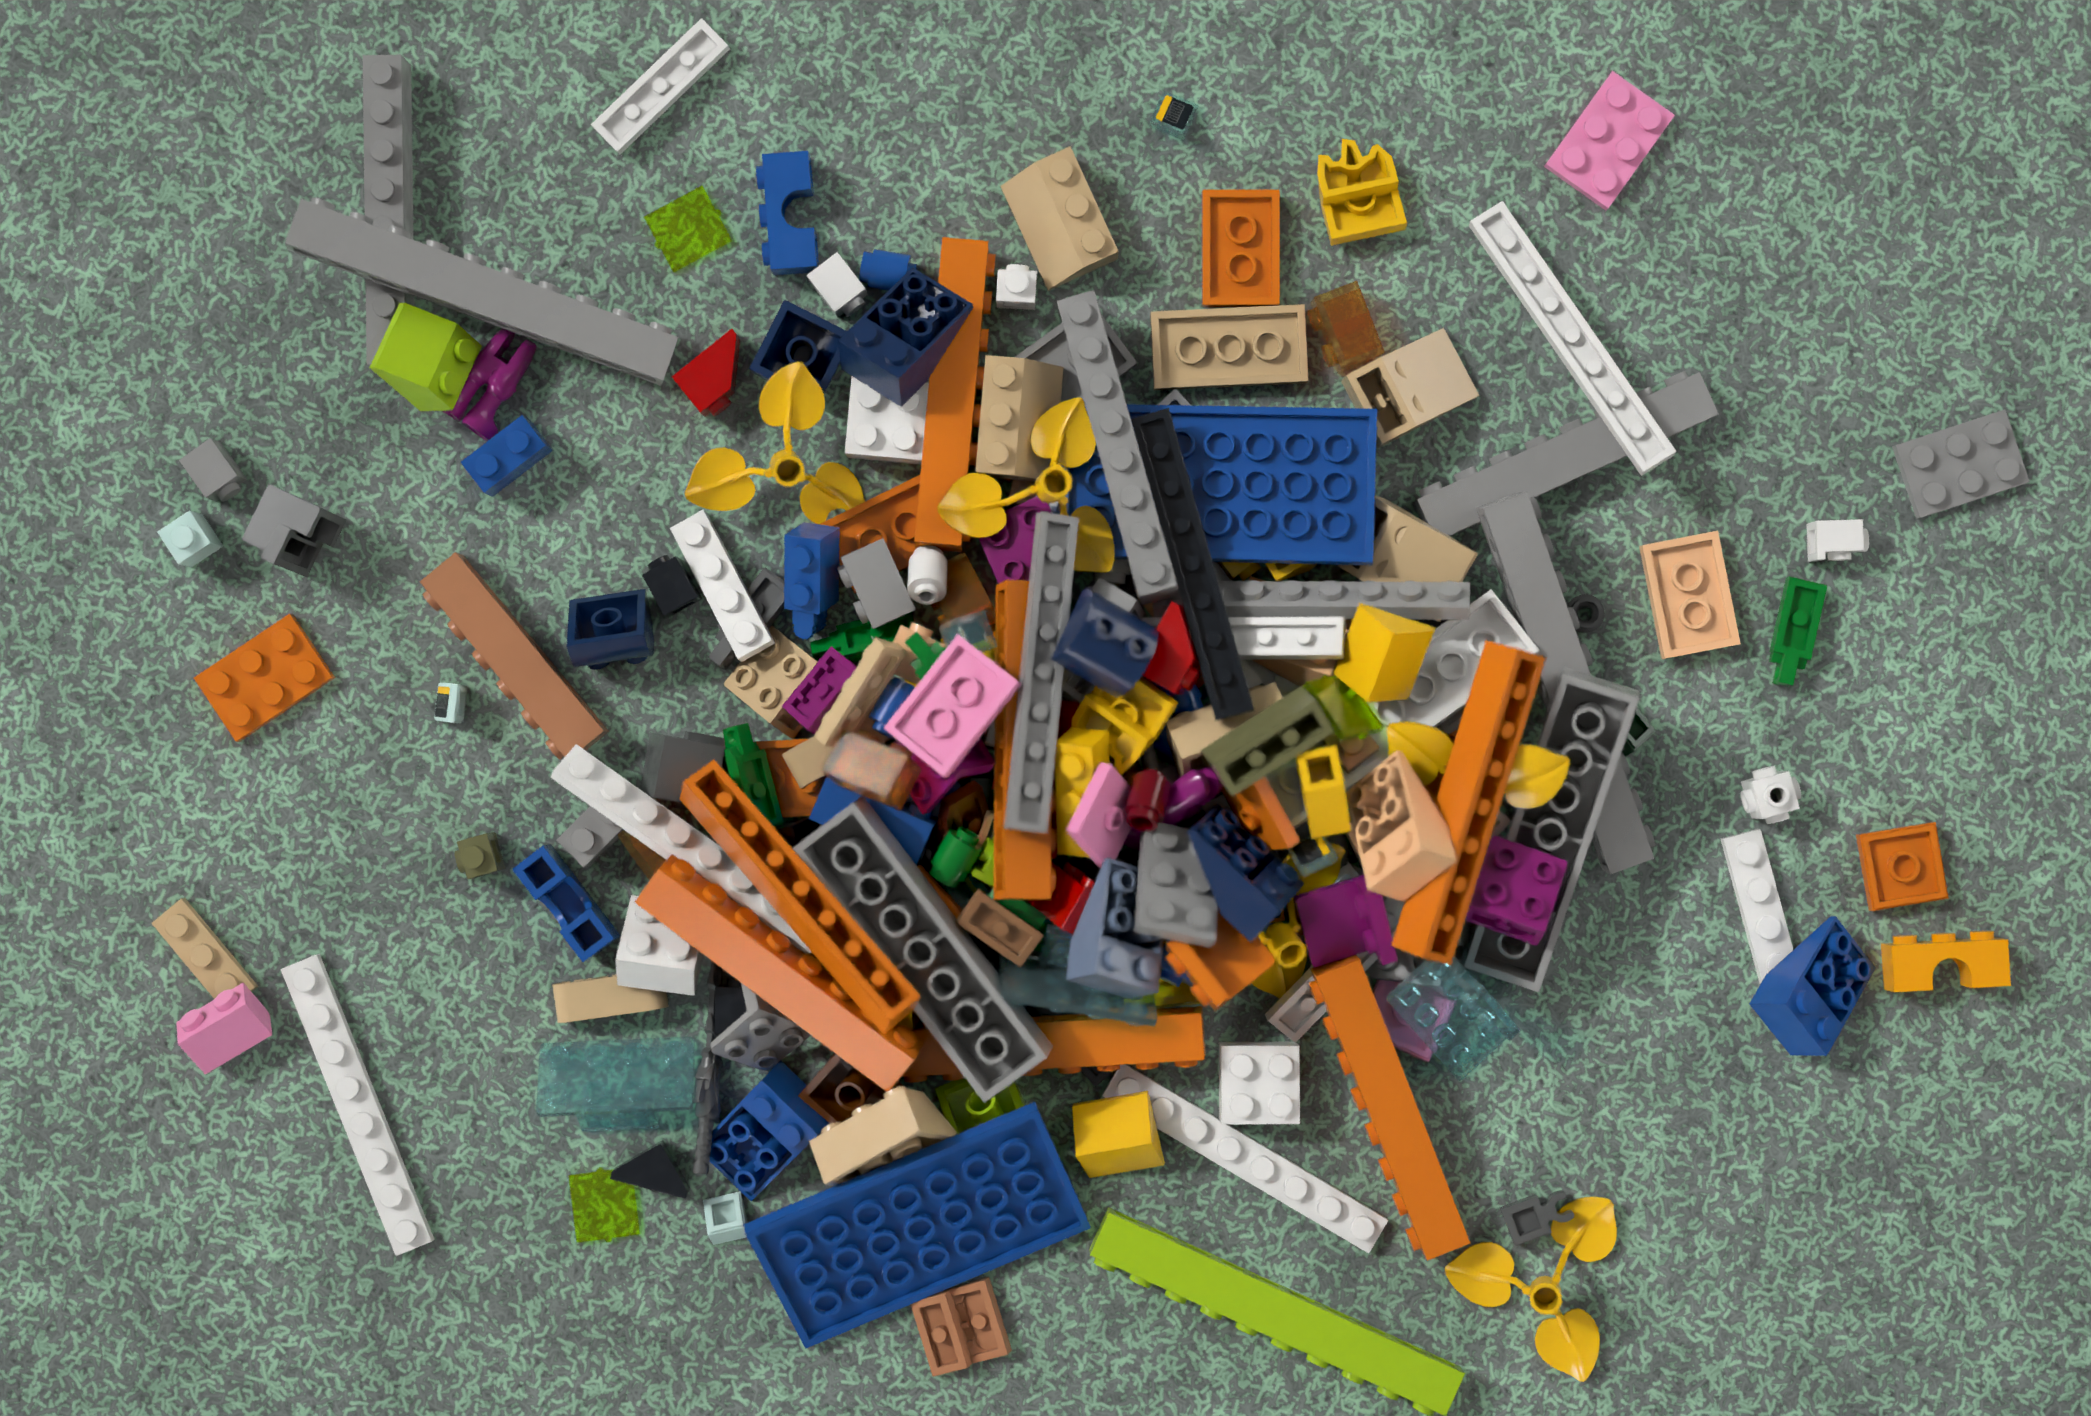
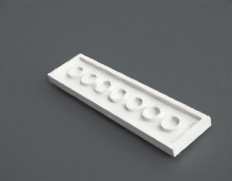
[1266,589,1539,829]

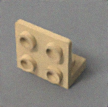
[724,625,818,739]

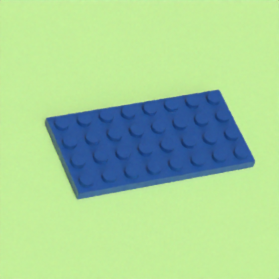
[1062,404,1377,566]
[744,1102,1091,1349]

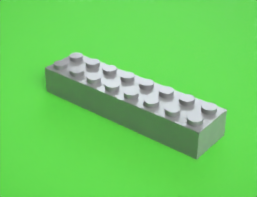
[1464,667,1640,992]
[793,795,1053,1103]

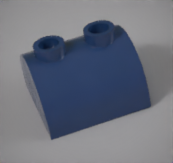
[749,299,847,395]
[566,589,654,670]
[1051,589,1158,697]

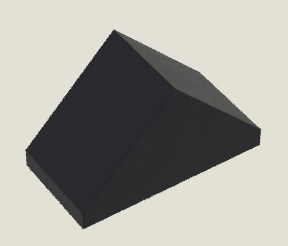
[610,1140,690,1199]

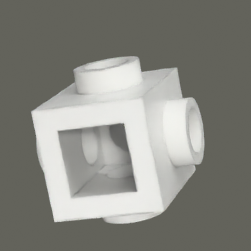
[1740,766,1801,824]

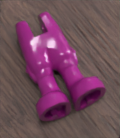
[442,328,537,441]
[1124,767,1223,851]

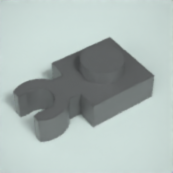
[1499,1190,1574,1246]

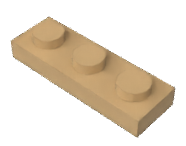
[814,638,907,750]
[152,898,258,999]

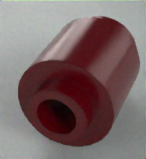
[1125,769,1171,832]

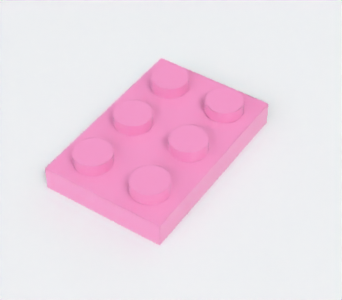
[1544,71,1675,211]
[884,634,1022,779]

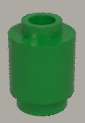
[930,826,983,888]

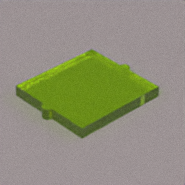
[644,185,733,273]
[1302,674,1385,741]
[568,1167,640,1243]

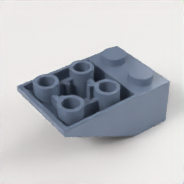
[1066,858,1164,999]

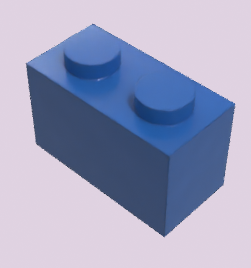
[461,415,553,497]

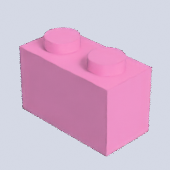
[176,983,272,1075]

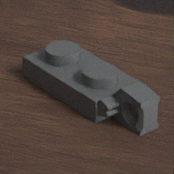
[708,567,784,670]

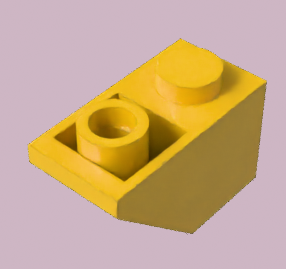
[1295,745,1351,839]

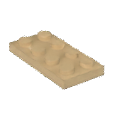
[1150,304,1308,390]

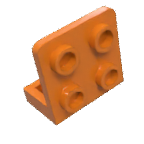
[1165,907,1274,1011]

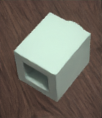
[157,510,223,567]

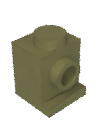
[455,832,506,880]

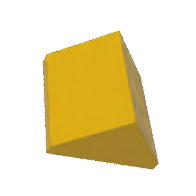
[1334,602,1435,702]
[1072,1091,1165,1178]

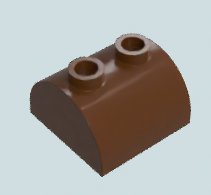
[798,1053,907,1124]

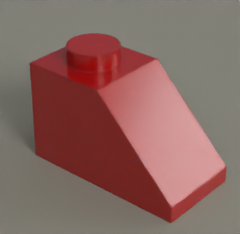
[672,328,740,417]
[1142,601,1201,695]

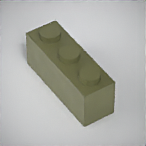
[1201,686,1334,797]

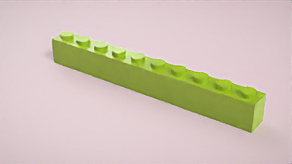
[1089,1207,1465,1416]

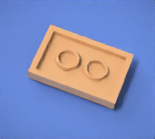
[1639,531,1741,659]

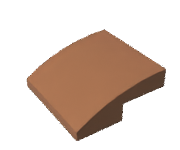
[910,1277,1012,1377]

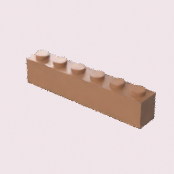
[420,552,609,760]

